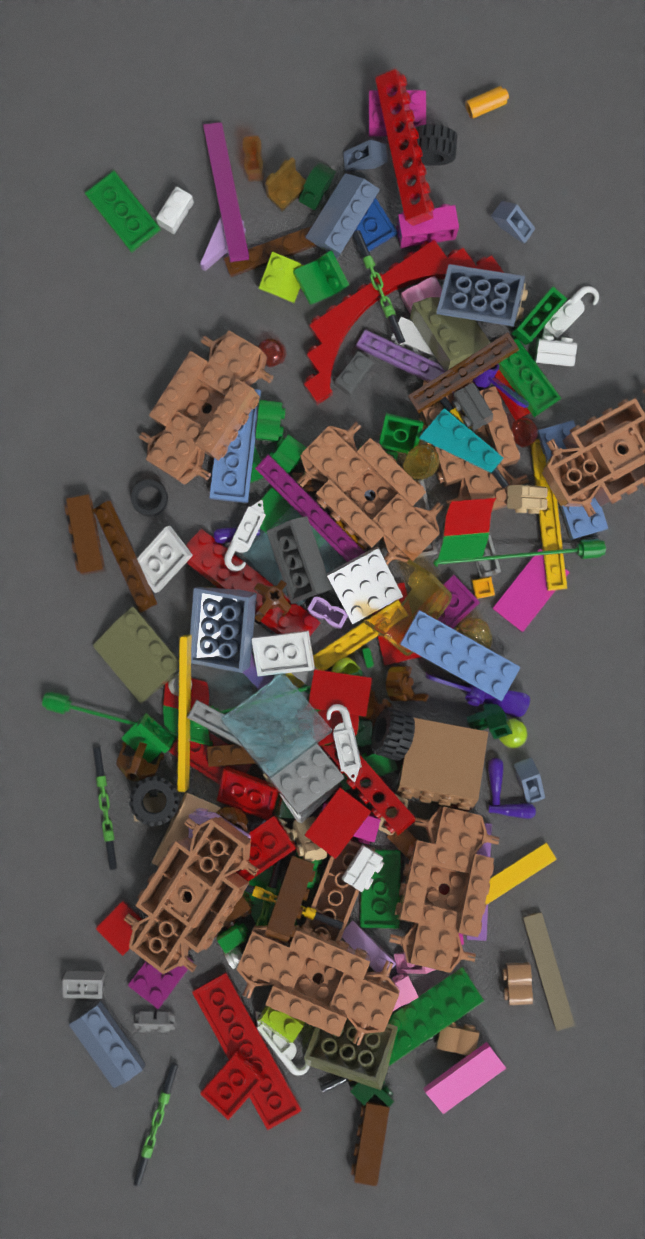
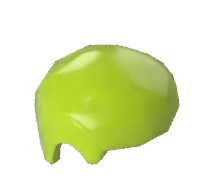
[331,658,360,674]
[499,718,528,748]

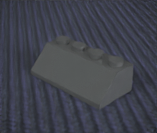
[267,516,332,604]

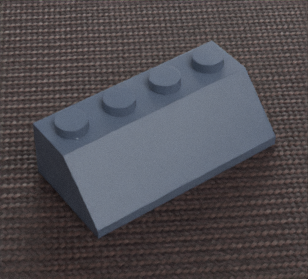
[305,173,380,258]
[69,1001,146,1088]

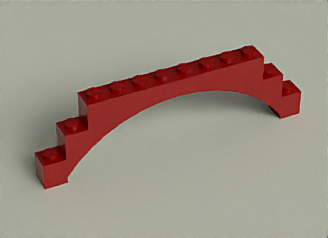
[304,239,504,406]

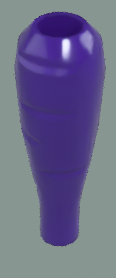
[214,528,260,544]
[488,758,503,805]
[488,803,536,819]

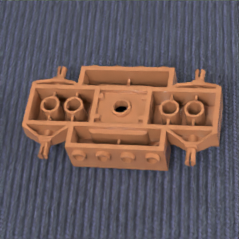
[139,330,273,485]
[410,380,529,511]
[542,389,645,517]
[297,422,444,565]
[389,807,500,973]
[124,817,259,974]
[237,924,400,1045]

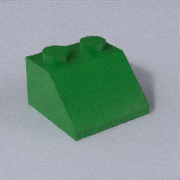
[379,413,424,456]

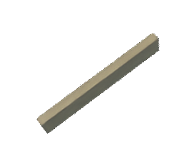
[523,912,575,1031]

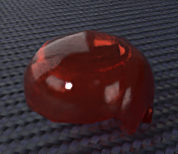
[258,338,287,367]
[511,418,538,447]

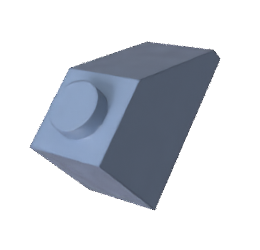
[343,140,388,171]
[491,201,535,244]
[514,758,545,804]

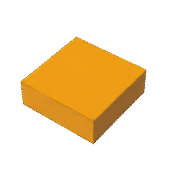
[472,577,495,599]

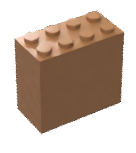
[396,718,488,810]

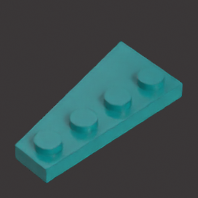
[419,408,504,474]

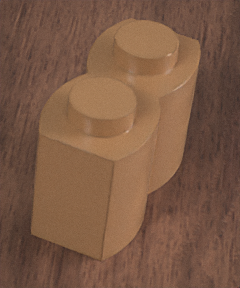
[502,962,533,1005]
[435,1022,479,1055]

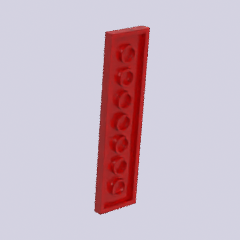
[186,528,321,636]
[184,815,297,901]
[192,972,302,1130]

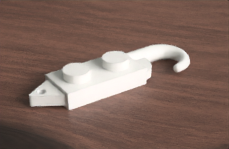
[542,286,599,340]
[224,500,265,571]
[326,704,362,782]
[255,1011,310,1076]

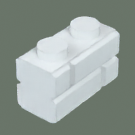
[156,187,194,234]
[534,335,577,366]
[342,844,384,892]

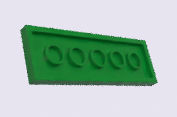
[388,967,485,1067]

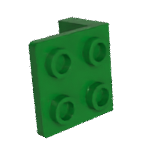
[293,251,349,305]
[121,713,175,763]

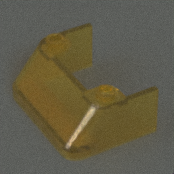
[363,559,452,656]

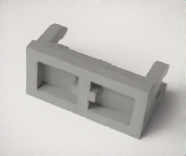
[475,535,501,578]
[63,971,105,999]

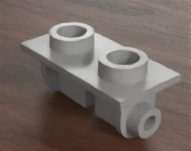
[134,1011,175,1033]

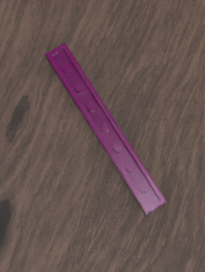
[203,122,249,262]
[255,455,365,562]

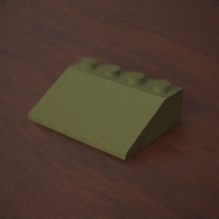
[410,297,490,372]
[93,607,179,704]
[304,1018,398,1090]

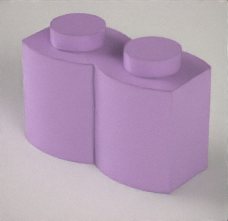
[308,597,348,629]

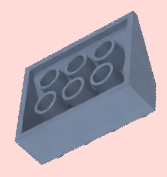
[437,264,525,326]
[190,587,257,673]

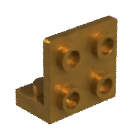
[265,157,306,212]

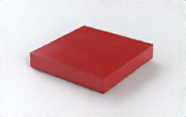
[96,900,143,956]

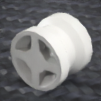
[224,946,243,969]

